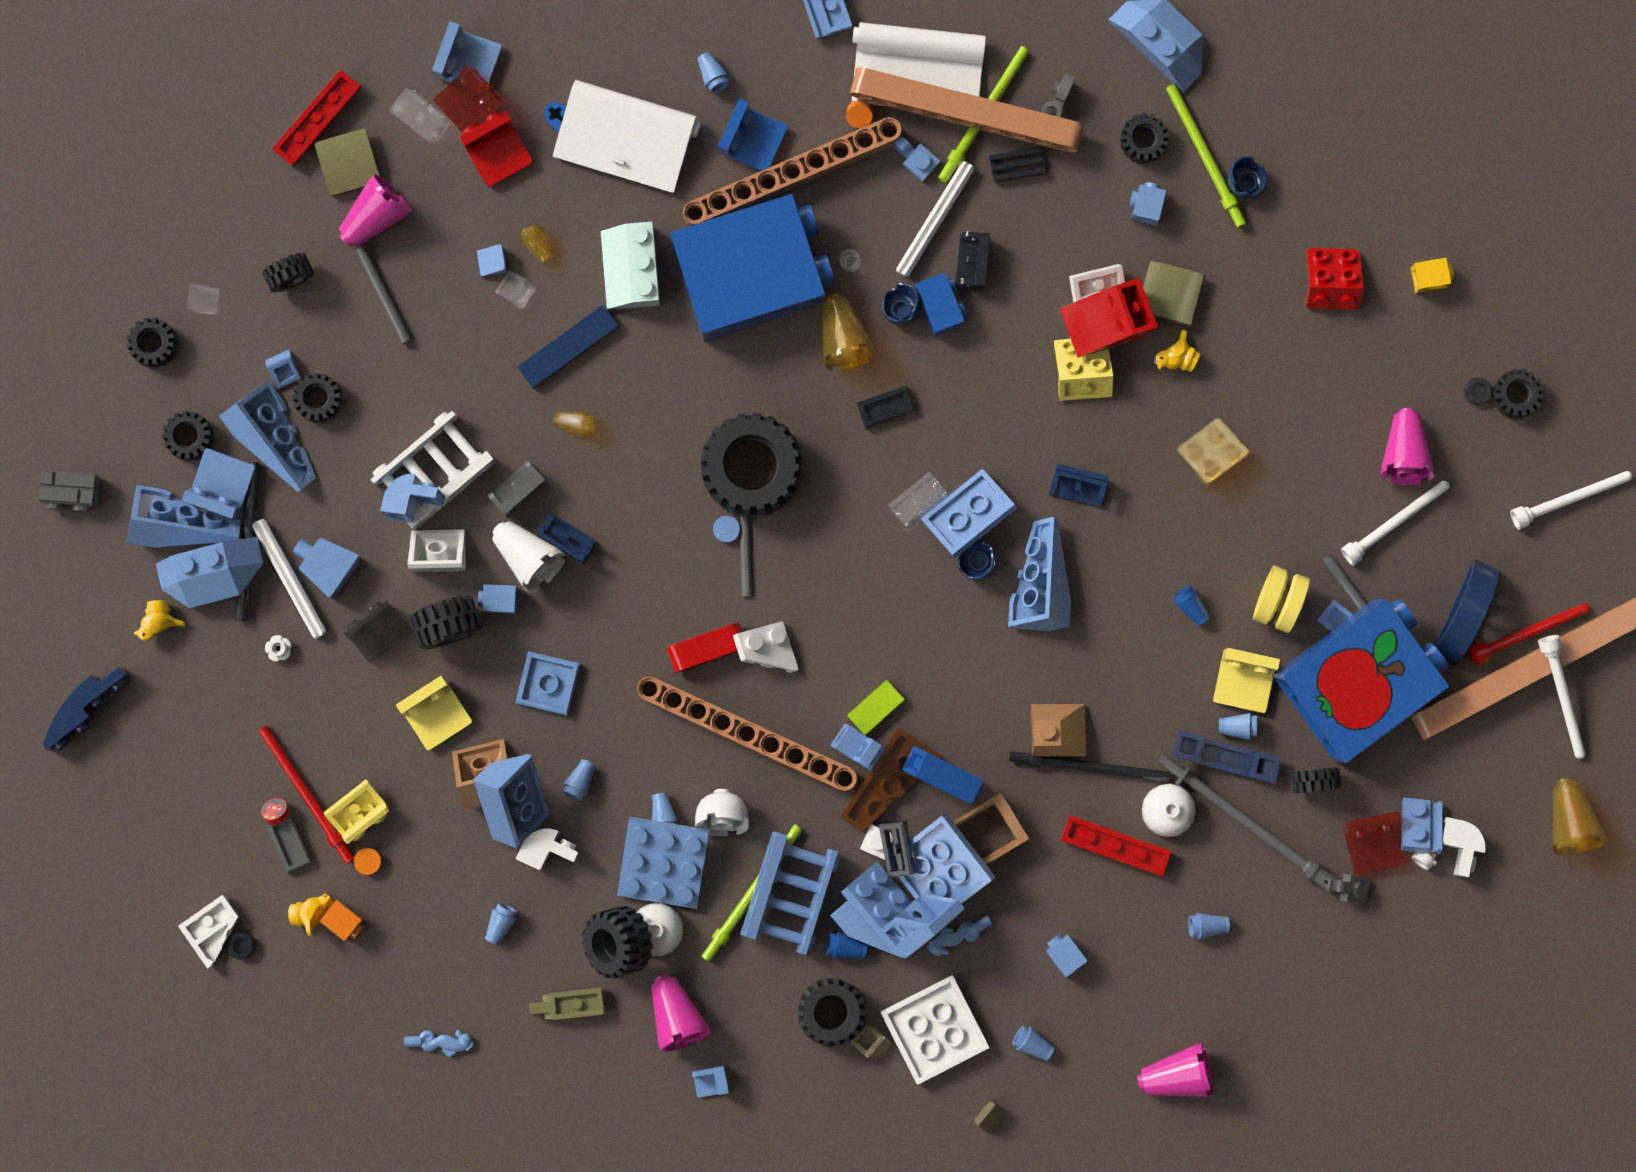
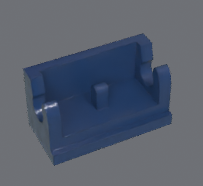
[1048,463,1109,507]
[537,514,598,565]

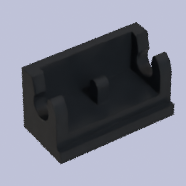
[955,231,990,290]

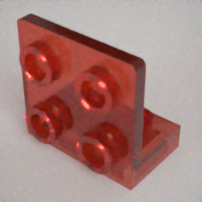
[433,64,507,134]
[1342,811,1406,875]

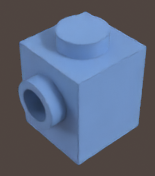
[1129,182,1166,226]

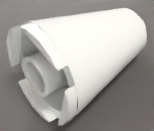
[492,521,565,593]

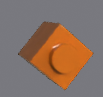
[320,900,365,941]

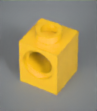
[1411,258,1454,293]

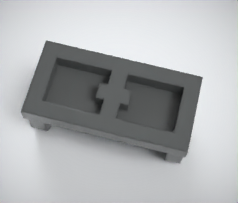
[487,461,547,518]

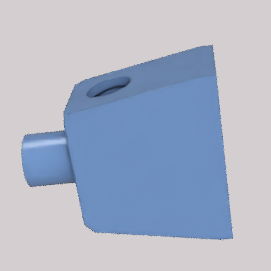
[293,538,362,600]

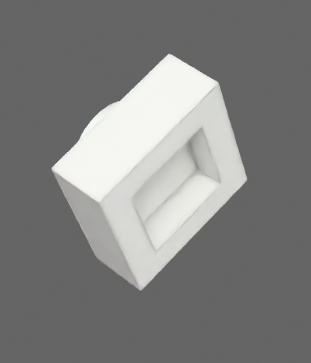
[860,824,893,860]

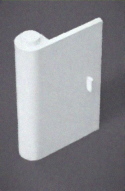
[851,22,985,106]
[553,80,701,193]

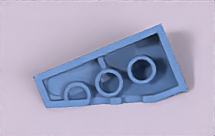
[219,380,316,492]
[127,485,241,547]
[1008,517,1071,631]

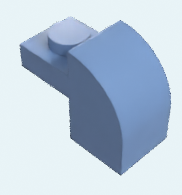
[380,474,446,523]
[830,724,885,771]

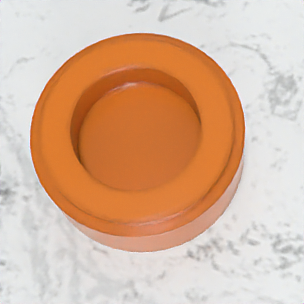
[846,100,873,128]
[354,848,382,875]

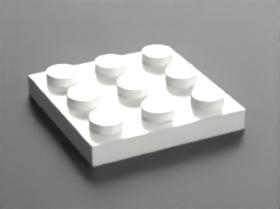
[880,975,989,1085]

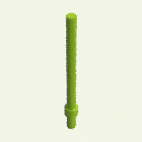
[938,46,1030,183]
[1166,84,1246,228]
[702,824,803,962]

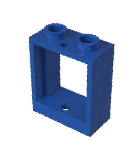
[902,746,983,804]

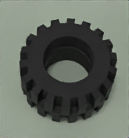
[409,595,483,650]
[582,905,653,979]
[798,978,865,1047]

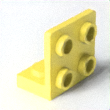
[1054,339,1113,401]
[1213,648,1280,713]
[396,676,472,750]

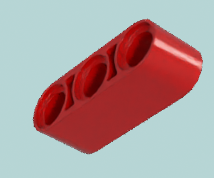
[666,622,742,673]

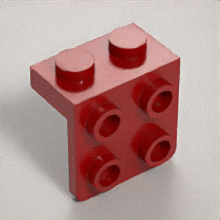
[459,111,532,187]
[1305,248,1363,310]

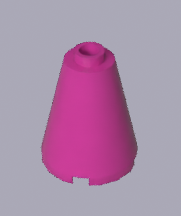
[339,174,412,247]
[1380,408,1435,485]
[651,974,711,1053]
[1137,1042,1215,1097]

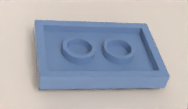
[921,469,1017,559]

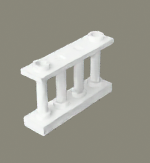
[370,411,496,531]

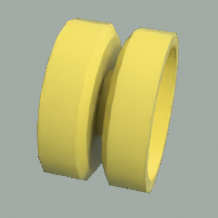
[1253,565,1310,633]

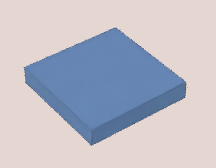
[515,651,580,716]

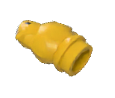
[1154,330,1200,372]
[134,600,185,642]
[288,893,333,937]

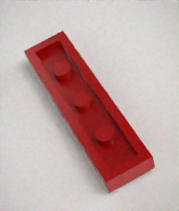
[272,69,362,168]
[1060,815,1171,877]

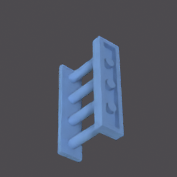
[741,831,839,955]

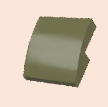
[315,128,380,196]
[1143,261,1205,326]

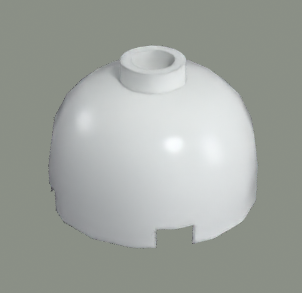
[1142,784,1196,837]
[695,789,749,837]
[636,903,683,957]

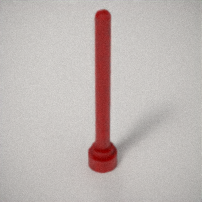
[1469,603,1590,666]

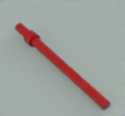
[258,725,354,865]

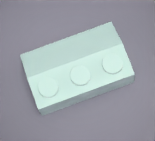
[601,222,660,310]

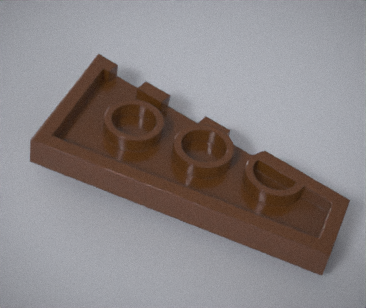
[838,727,942,832]

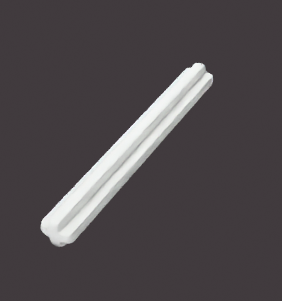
[896,161,974,277]
[252,519,326,639]

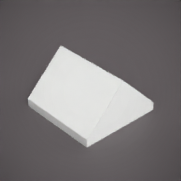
[408,529,466,572]

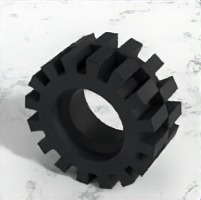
[1120,113,1169,164]
[262,253,315,293]
[126,317,178,368]
[1492,369,1544,419]
[292,373,343,423]
[162,411,214,461]
[1291,767,1342,794]

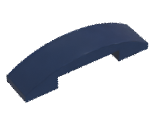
[1172,730,1282,784]

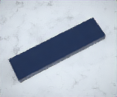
[517,305,619,389]

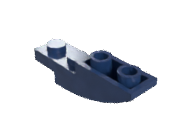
[43,667,130,752]

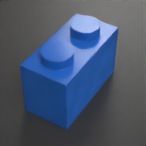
[915,272,967,337]

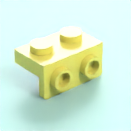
[324,779,389,844]

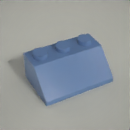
[474,754,550,848]

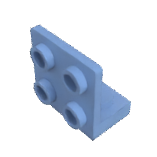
[432,21,502,94]
[182,448,256,519]

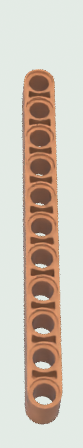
[1411,597,1636,740]

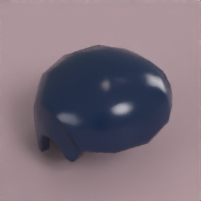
[1227,156,1268,199]
[881,282,921,325]
[958,541,998,581]

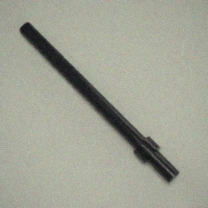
[234,462,260,622]
[1009,751,1170,782]

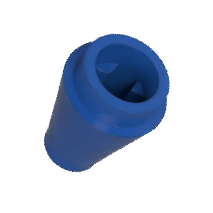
[1173,585,1210,626]
[826,932,867,959]

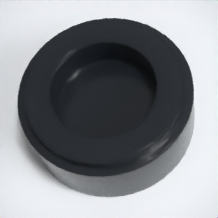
[1463,377,1492,405]
[227,932,256,960]

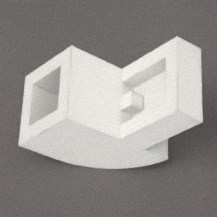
[1442,817,1485,877]
[516,829,580,870]

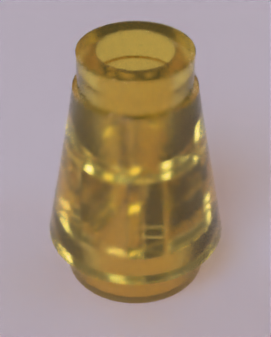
[519,222,554,264]
[554,411,595,438]

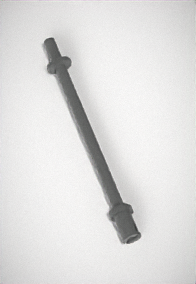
[1158,754,1339,893]

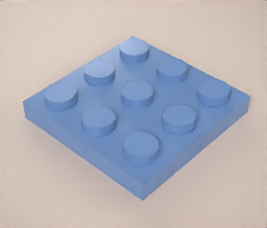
[893,813,995,903]
[617,817,709,909]

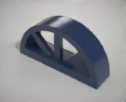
[1434,558,1499,666]

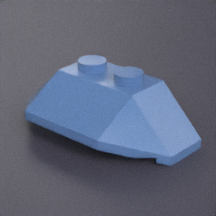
[1108,0,1203,93]
[156,537,263,609]

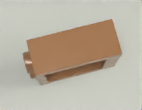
[953,793,1029,865]

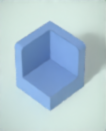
[692,1065,729,1098]

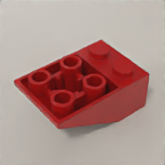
[1059,278,1158,358]

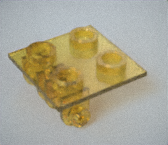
[1176,418,1250,485]

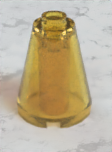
[822,294,876,371]
[1553,778,1608,855]

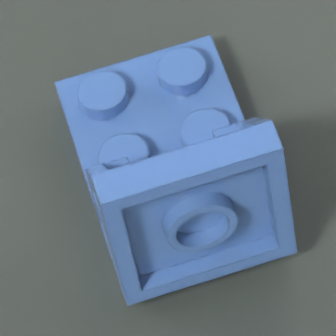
[841,861,965,958]

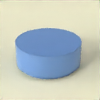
[713,516,740,543]

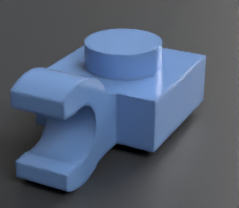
[894,136,940,182]

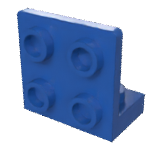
[718,98,787,171]

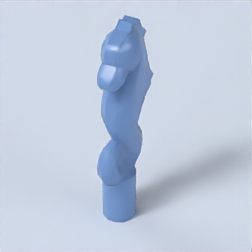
[927,916,992,956]
[404,1030,474,1057]

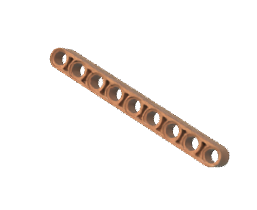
[850,67,1084,153]
[683,117,901,226]
[637,677,857,791]

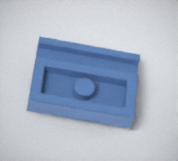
[802,0,852,40]
[1401,798,1442,854]

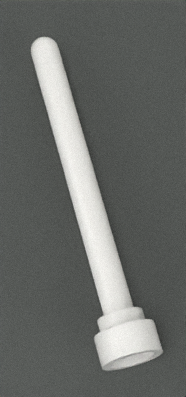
[1510,471,1632,530]
[1341,481,1449,566]
[1538,635,1586,759]

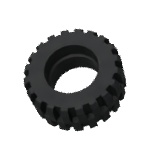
[700,413,802,518]

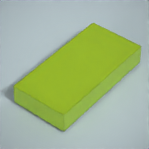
[847,680,905,735]

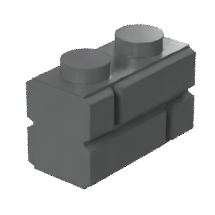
[39,470,100,512]

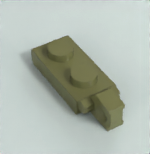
[529,987,605,1020]

